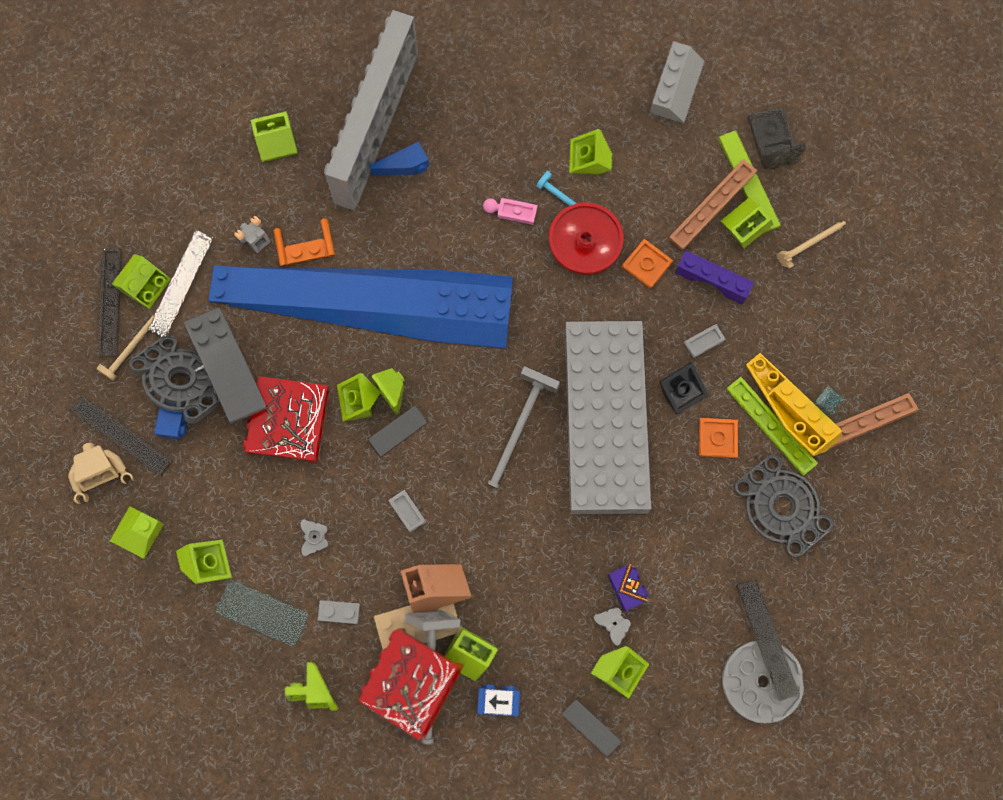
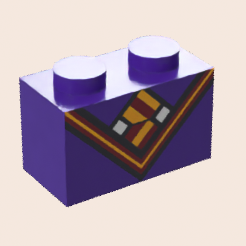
[607,564,648,612]

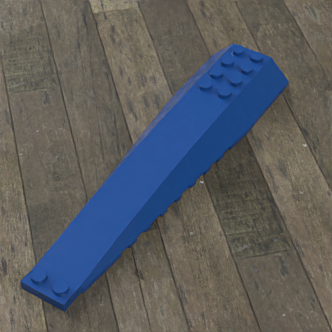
[208,265,513,348]

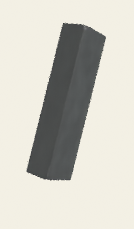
[368,406,427,457]
[562,699,622,757]

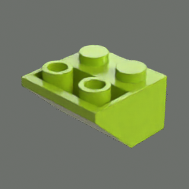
[251,111,298,162]
[721,197,773,248]
[112,254,171,309]
[443,626,498,681]

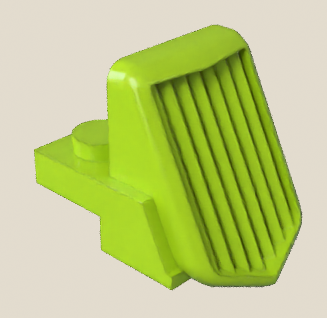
[285,662,338,711]

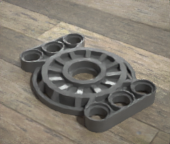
[129,335,221,424]
[734,455,834,558]

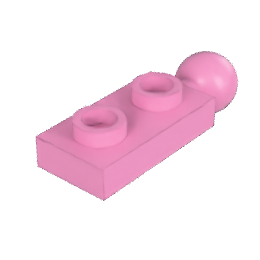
[483,198,537,225]

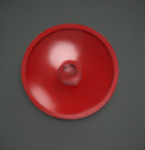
[549,202,624,275]

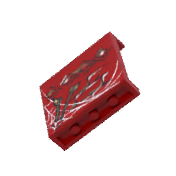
[243,376,329,464]
[358,628,464,740]

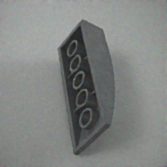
[183,308,267,424]

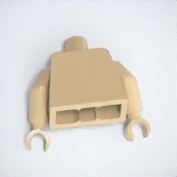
[68,443,134,504]

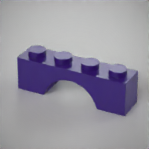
[675,250,754,304]

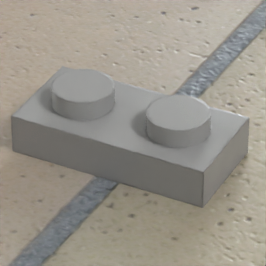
[318,600,360,624]

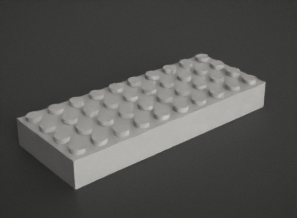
[324,10,418,211]
[565,321,651,514]

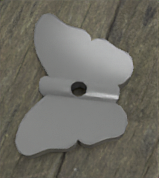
[301,520,328,557]
[594,608,631,645]

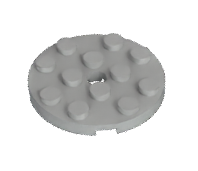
[722,640,804,723]

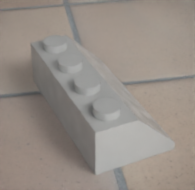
[650,41,704,123]

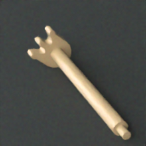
[777,221,846,268]
[97,312,160,381]

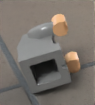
[234,216,271,253]

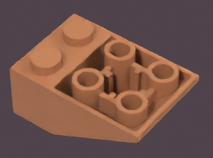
[401,564,472,613]

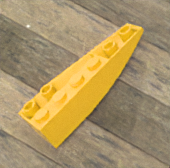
[746,353,842,456]

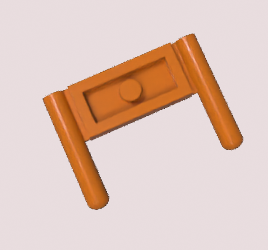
[273,218,335,267]

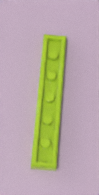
[718,131,781,233]
[726,377,818,476]

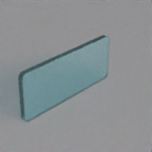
[216,581,309,646]

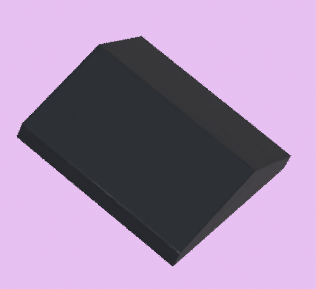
[659,362,708,414]

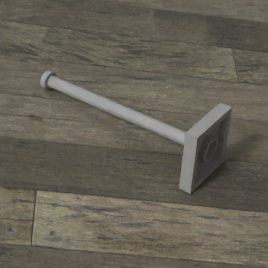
[487,366,560,488]
[405,611,460,744]

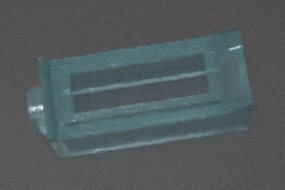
[814,386,846,416]

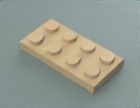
[374,603,460,649]

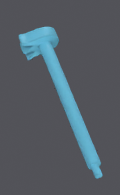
[536,171,577,206]

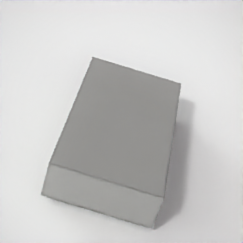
[684,324,726,359]
[388,490,426,533]

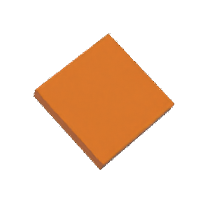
[621,239,673,289]
[699,418,738,458]

